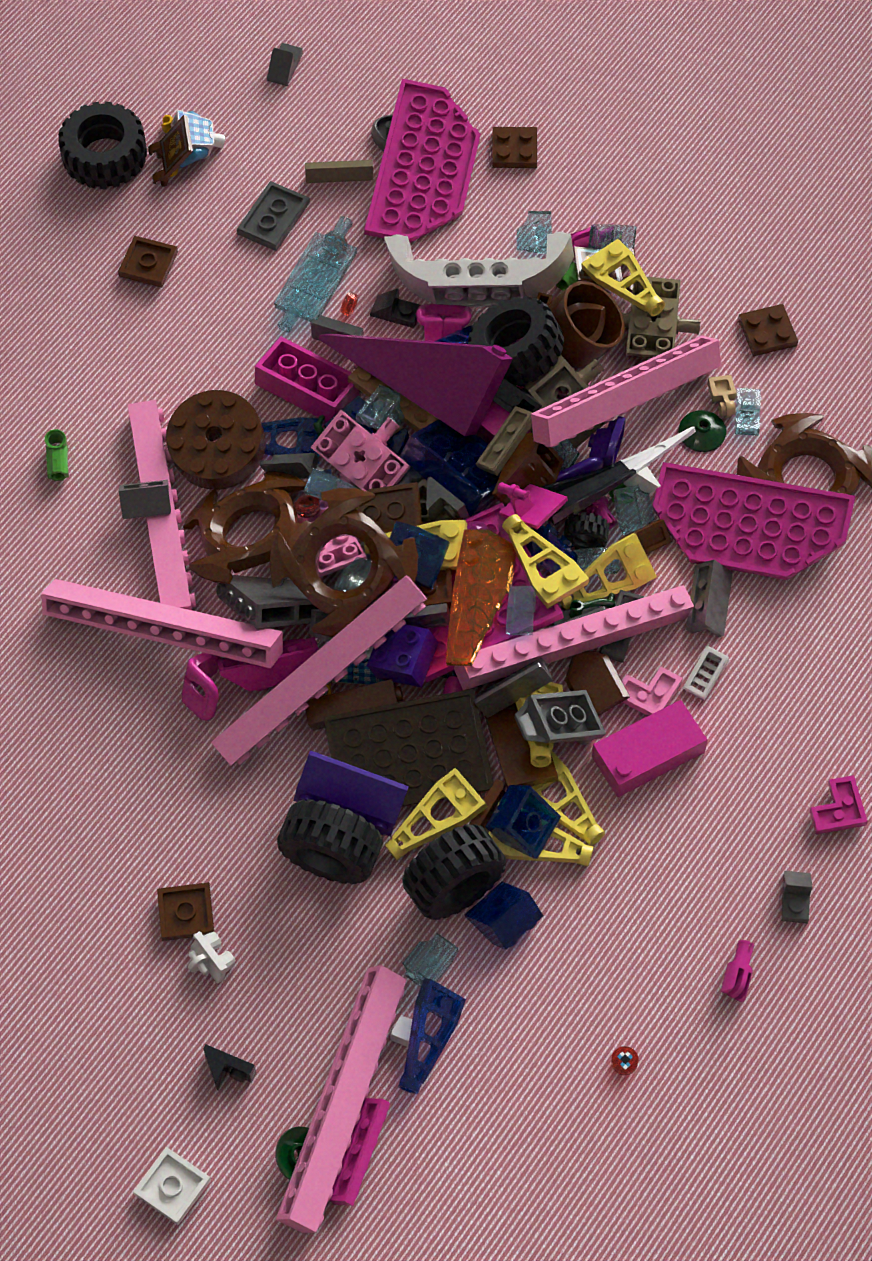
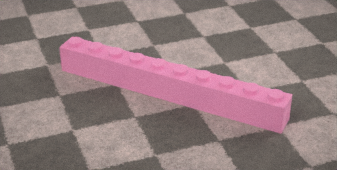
[531,335,721,447]
[128,400,197,611]
[211,575,427,765]
[41,579,283,668]
[454,585,694,691]
[276,965,407,1233]

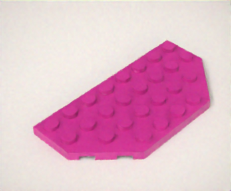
[364,78,481,243]
[652,462,855,580]

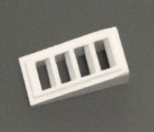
[682,645,729,701]

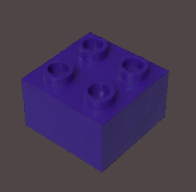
[366,625,439,688]

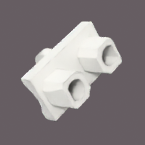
[188,931,236,984]

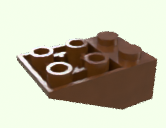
[493,433,564,506]

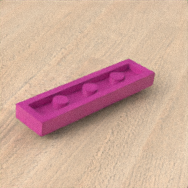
[329,1098,390,1206]

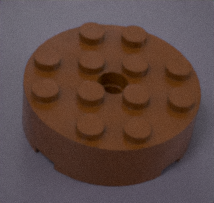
[166,390,266,490]

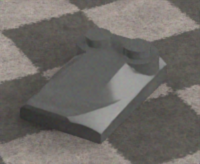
[514,690,606,745]

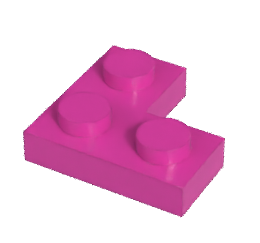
[810,775,868,835]

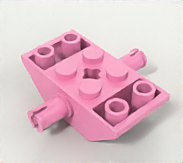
[311,410,411,491]
[296,500,367,577]

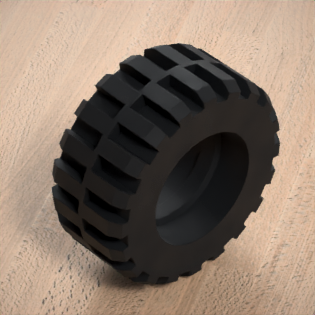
[58,101,147,189]
[468,296,564,387]
[277,799,383,884]
[402,824,506,920]

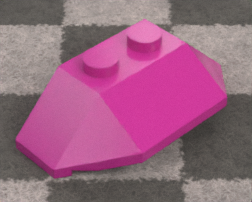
[217,637,319,691]

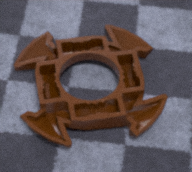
[736,413,872,495]
[183,471,312,584]
[270,488,418,637]

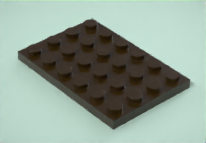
[323,689,493,807]

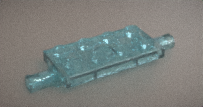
[274,216,357,333]

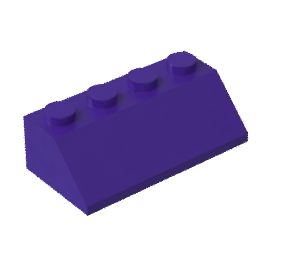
[293,750,409,837]

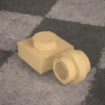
[707,375,737,418]

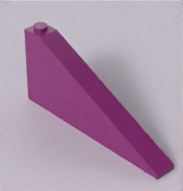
[318,334,513,436]

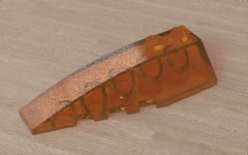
[446,529,517,666]

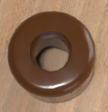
[547,281,625,368]

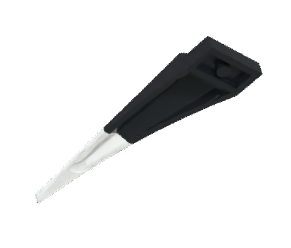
[541,427,696,524]

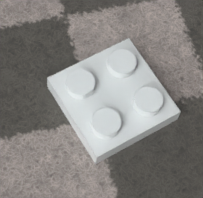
[133,1147,211,1225]

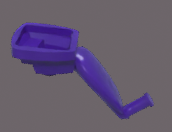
[555,416,626,483]

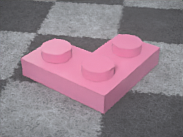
[622,667,683,716]

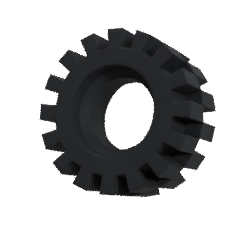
[564,513,609,552]

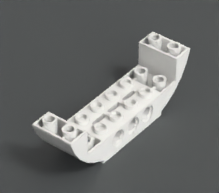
[384,232,574,307]

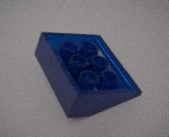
[400,419,502,517]

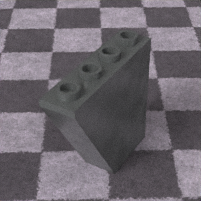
[216,575,318,629]

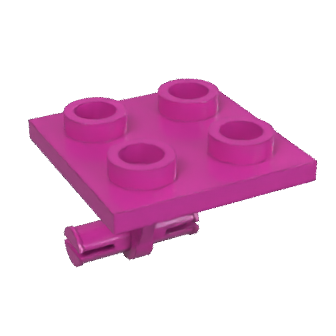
[497,482,568,529]

